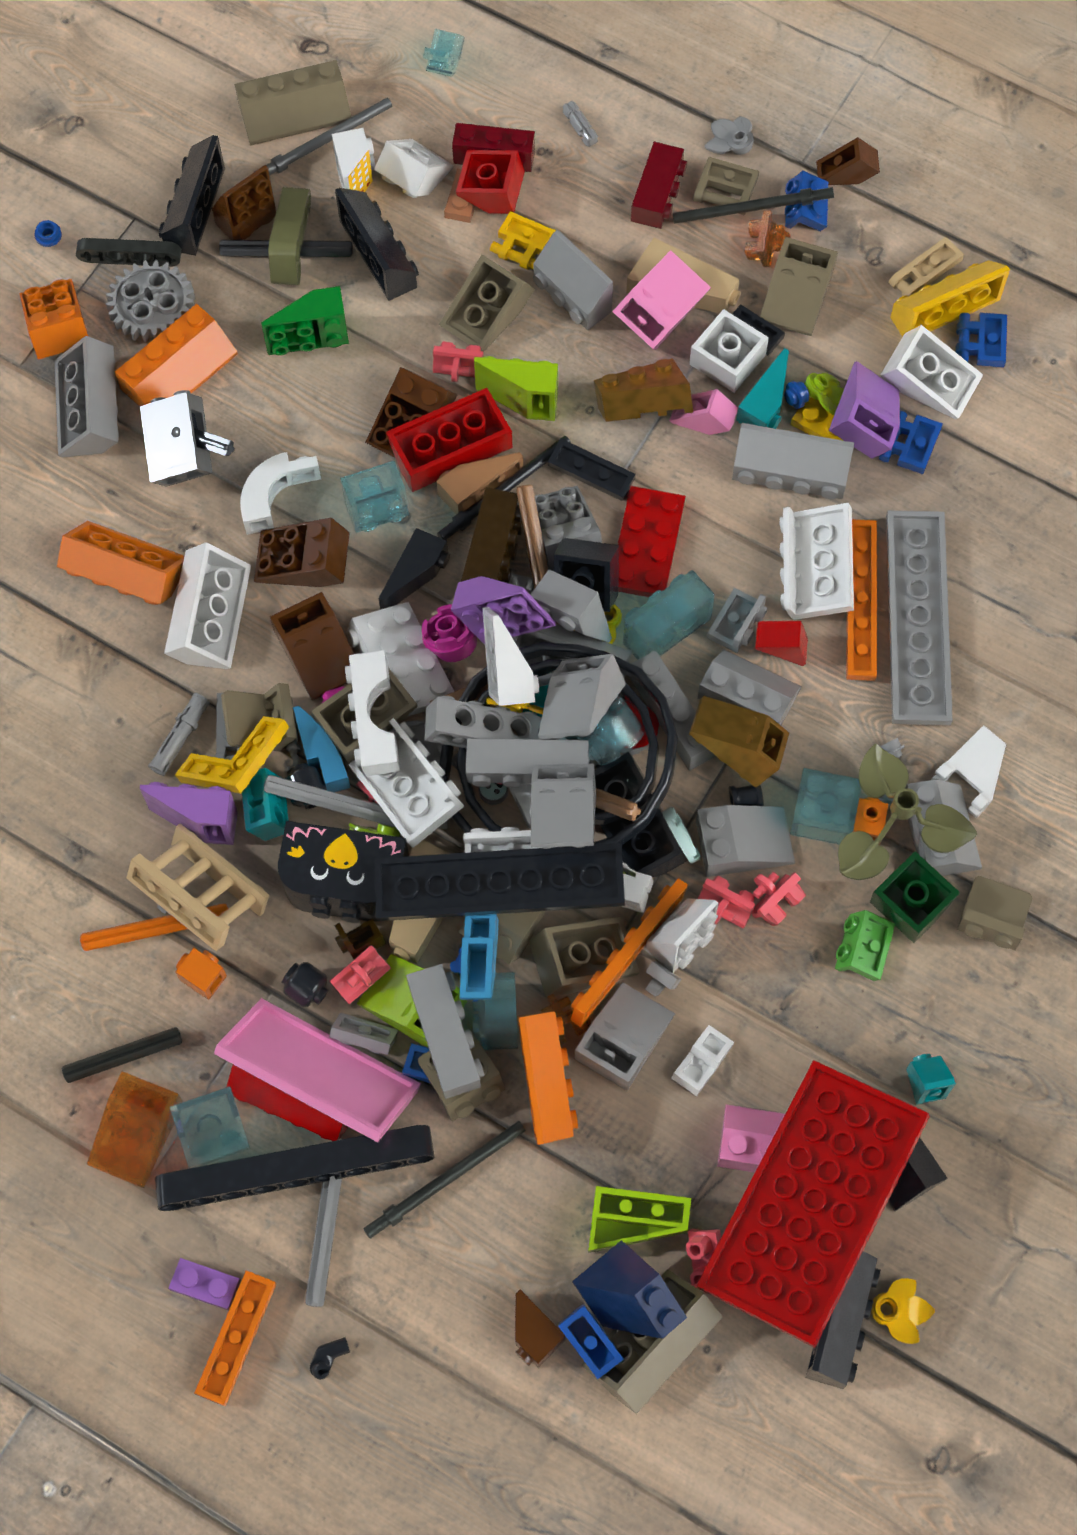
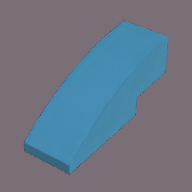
[293,706,351,792]
[460,914,499,1000]

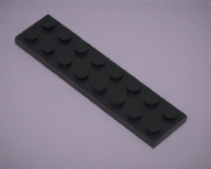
[375,843,625,921]

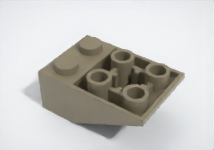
[760,237,838,336]

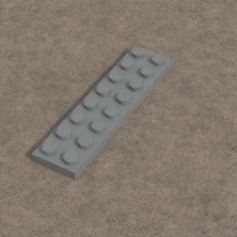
[886,510,952,725]

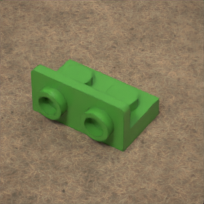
[835,910,895,981]

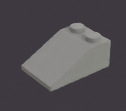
[531,570,612,642]
[696,805,795,877]

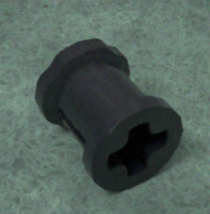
[728,785,764,806]

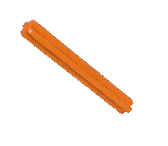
[80,903,228,951]

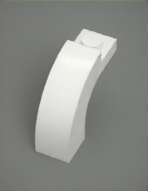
[240,452,321,535]

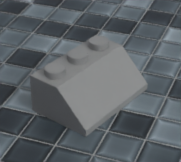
[533,229,613,330]
[697,649,802,726]
[906,779,982,876]

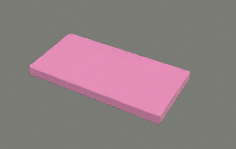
[214,998,421,1142]

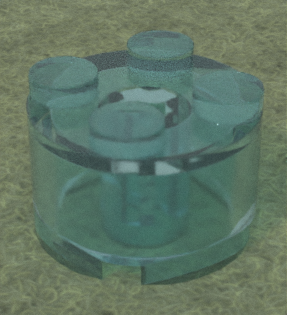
[575,695,645,765]

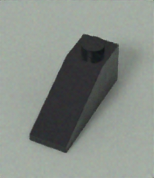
[378,528,450,610]

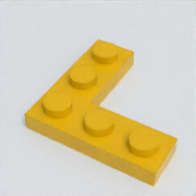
[175,716,289,794]

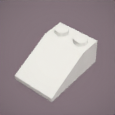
[880,325,983,419]
[482,607,539,706]

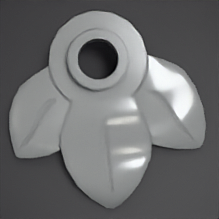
[705,116,754,155]

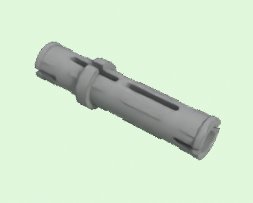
[148,693,210,776]

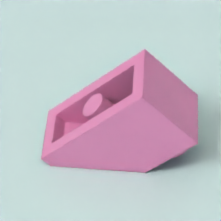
[669,389,738,435]

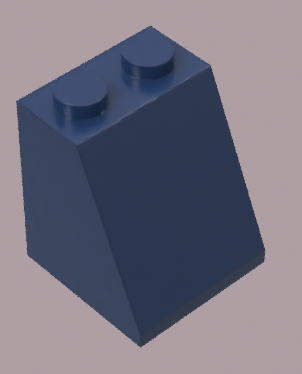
[572,1240,687,1339]

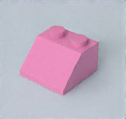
[717,1104,785,1172]

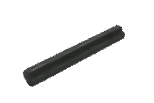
[62,1027,182,1083]

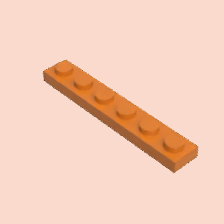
[846,519,877,681]
[571,878,688,1027]

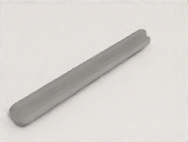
[264,775,396,827]
[305,1176,342,1307]

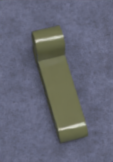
[268,187,311,285]

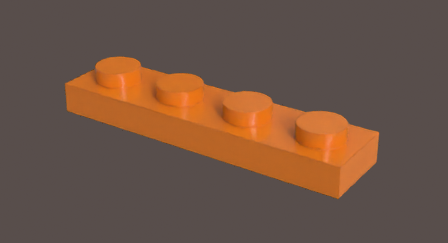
[194,1270,277,1407]

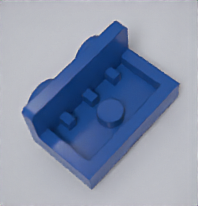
[784,170,829,232]

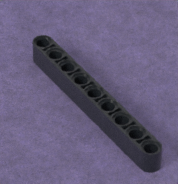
[155,1125,435,1211]

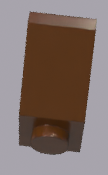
[816,137,880,185]
[515,1289,566,1368]

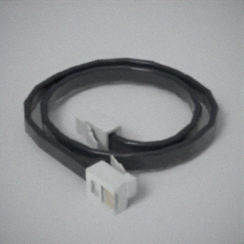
[439,642,678,913]

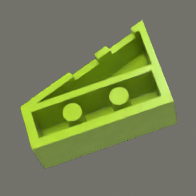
[588,1186,691,1253]

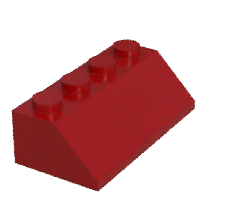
[386,388,513,492]
[225,1064,348,1141]

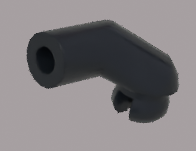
[310,1337,350,1380]

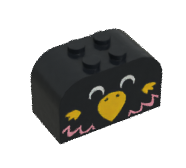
[278,821,409,923]

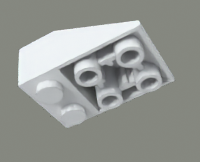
[646,898,718,973]

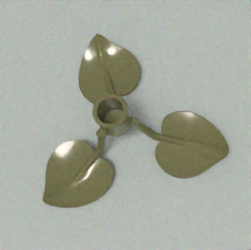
[838,744,977,880]

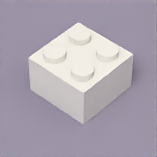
[689,309,769,393]

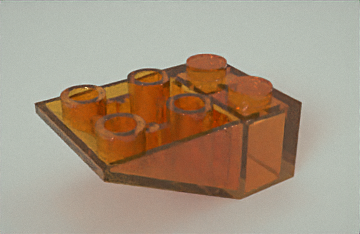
[87,1071,184,1188]

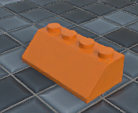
[115,303,238,406]
[57,521,185,605]
[517,1011,578,1145]

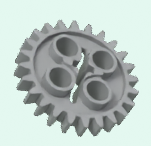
[106,260,196,342]

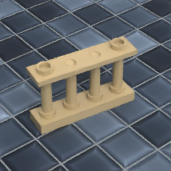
[126,823,269,951]

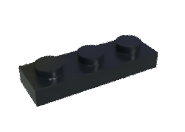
[548,438,636,501]

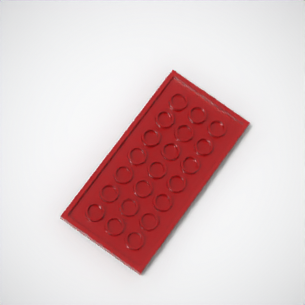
[696,1060,930,1348]

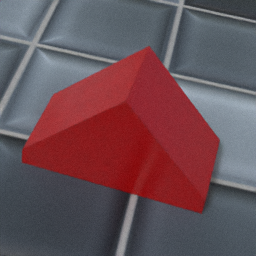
[755,621,808,666]

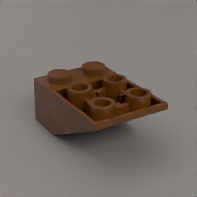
[212,165,276,240]
[365,367,458,458]
[254,517,350,587]
[270,592,354,701]

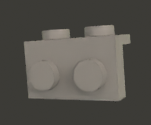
[707,588,768,653]

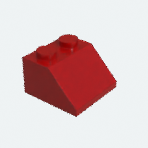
[456,150,525,214]

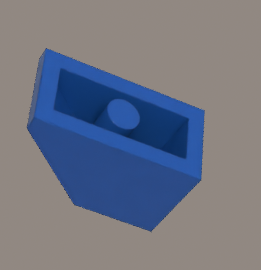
[558,1304,624,1379]

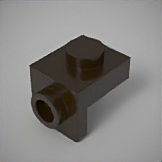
[334,919,386,959]

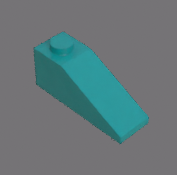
[736,348,789,429]

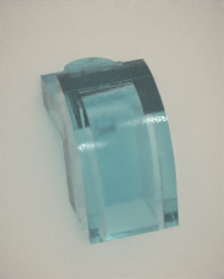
[423,29,465,77]

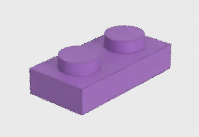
[168,1258,241,1311]

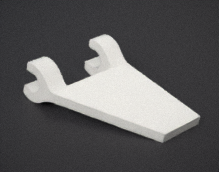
[931,725,1006,818]

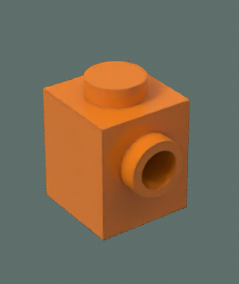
[851,797,889,845]
[175,948,227,1000]

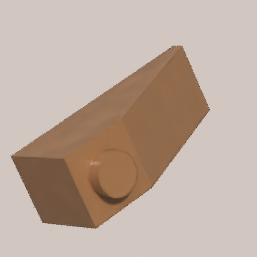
[436,452,523,514]

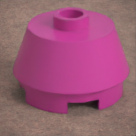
[421,604,477,662]

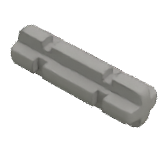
[563,101,598,147]

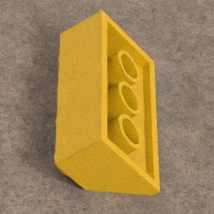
[890,260,1010,337]

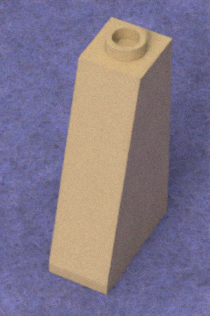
[626,238,741,313]
[389,840,450,963]

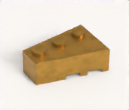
[594,358,694,422]

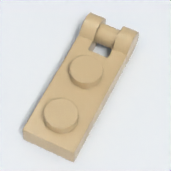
[889,237,964,296]

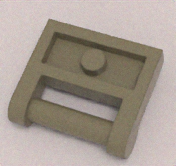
[693,157,759,215]

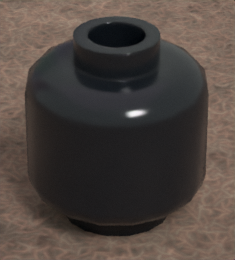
[285,763,327,809]
[281,962,329,1007]

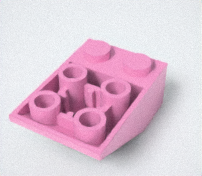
[612,250,711,350]

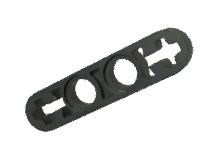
[76,238,182,267]

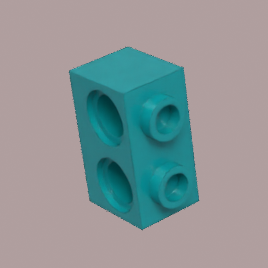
[242,768,289,841]

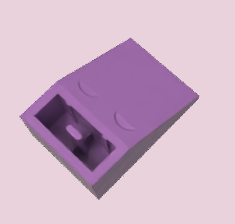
[829,361,900,459]
[451,576,556,644]
[140,782,238,845]

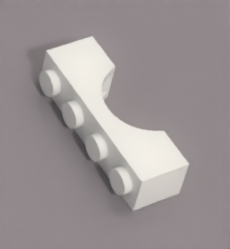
[345,650,400,776]

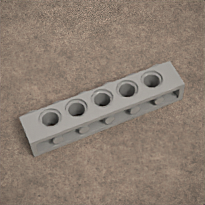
[425,696,602,767]

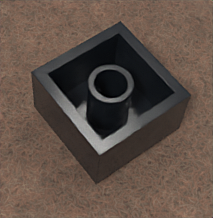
[554,538,619,612]

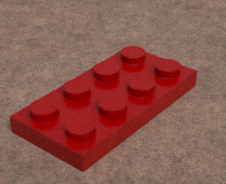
[618,486,686,600]

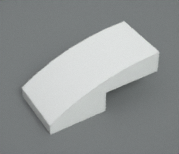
[671,1025,734,1096]

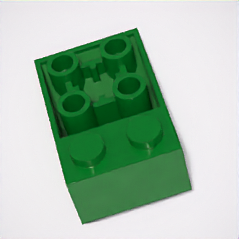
[261,286,349,355]

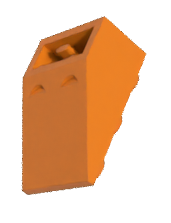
[19,279,89,360]

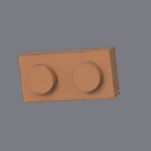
[444,168,475,223]

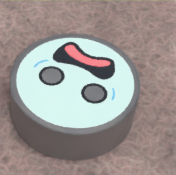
[479,783,508,805]

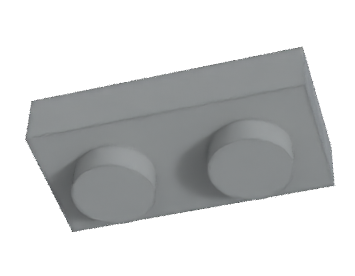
[329,1013,398,1055]

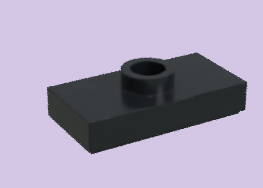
[732,304,785,356]

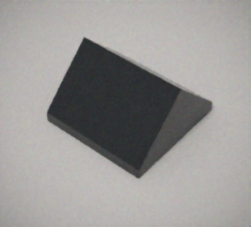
[888,1138,948,1212]

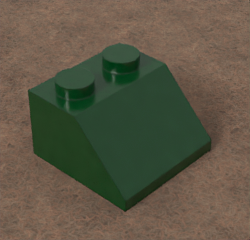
[870,851,960,943]

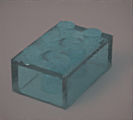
[623,570,715,660]

